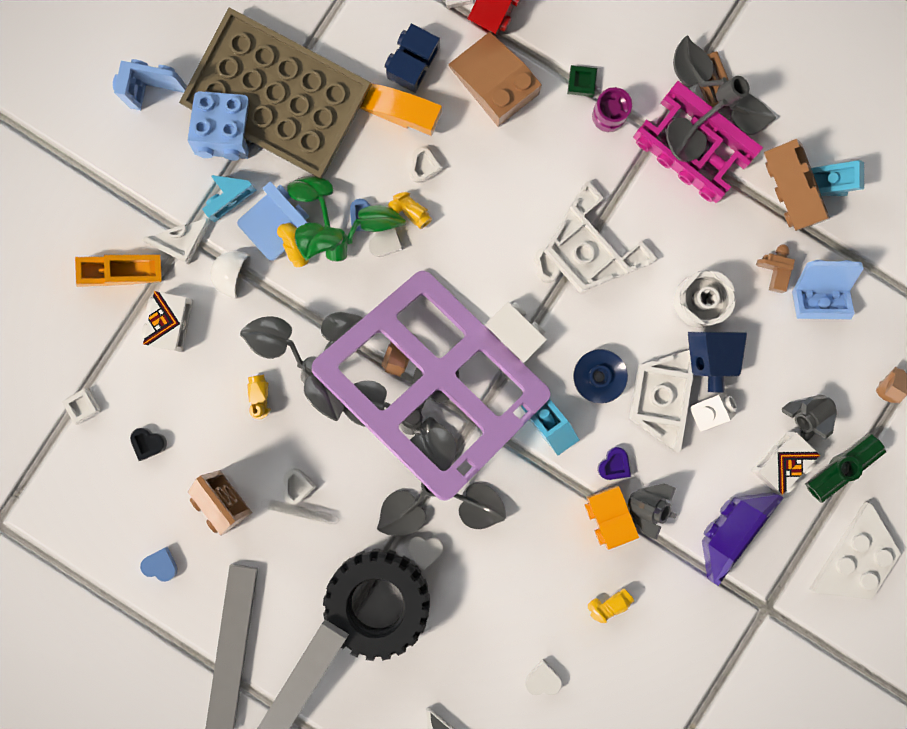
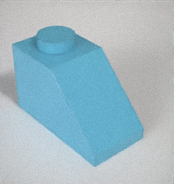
[521,399,579,456]

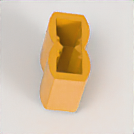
[584,485,639,550]

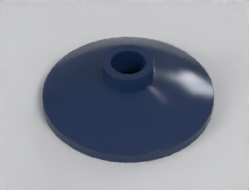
[573,349,628,404]

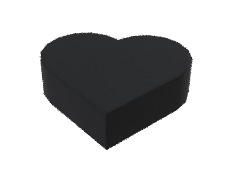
[130,428,167,461]

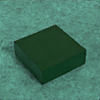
[567,65,597,97]

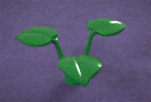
[287,176,406,262]

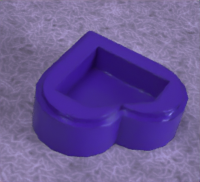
[597,447,631,480]

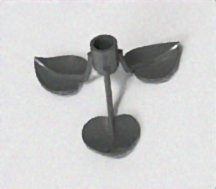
[666,35,776,162]
[240,312,363,421]
[343,367,459,471]
[377,417,506,536]

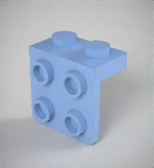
[113,59,187,111]
[187,91,249,161]
[237,181,309,261]
[792,260,863,319]

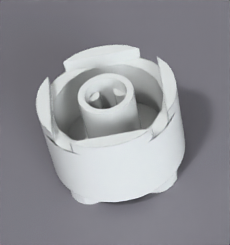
[673,271,736,328]

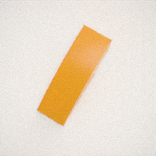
[360,83,442,136]
[75,255,162,287]

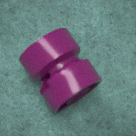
[592,87,632,132]

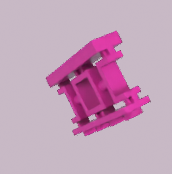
[633,81,763,203]

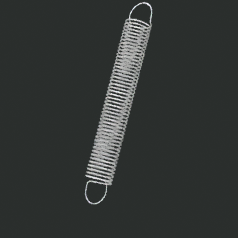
[261,500,339,525]

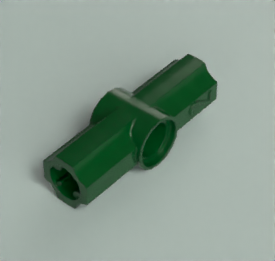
[805,434,886,503]

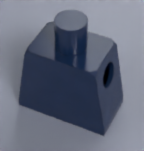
[688,332,747,393]

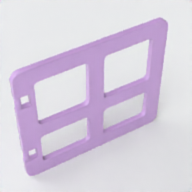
[312,271,550,501]

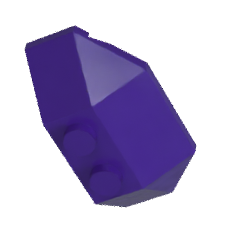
[702,492,784,586]

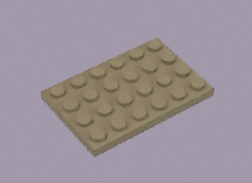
[179,7,372,179]

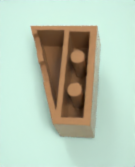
[764,139,830,231]

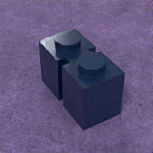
[384,23,440,93]

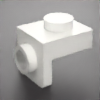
[690,391,737,431]

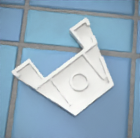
[544,181,657,292]

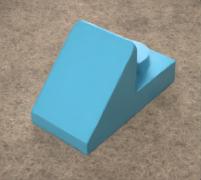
[811,160,864,196]
[202,175,257,222]

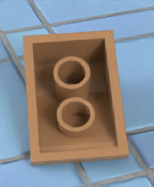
[448,32,542,127]
[188,470,252,536]

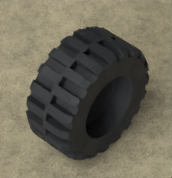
[323,549,430,661]

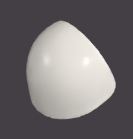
[211,251,250,299]

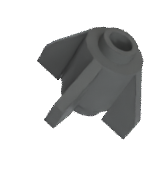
[782,395,837,442]
[628,483,677,540]

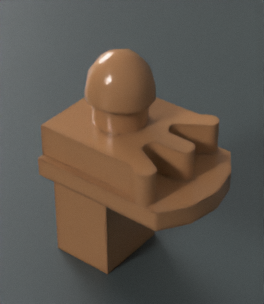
[756,244,795,293]
[381,342,409,377]
[876,367,907,404]

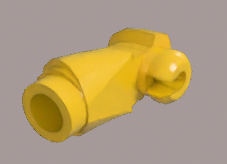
[388,192,432,229]
[277,223,309,267]
[247,374,271,419]
[588,588,634,623]

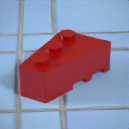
[467,0,521,36]

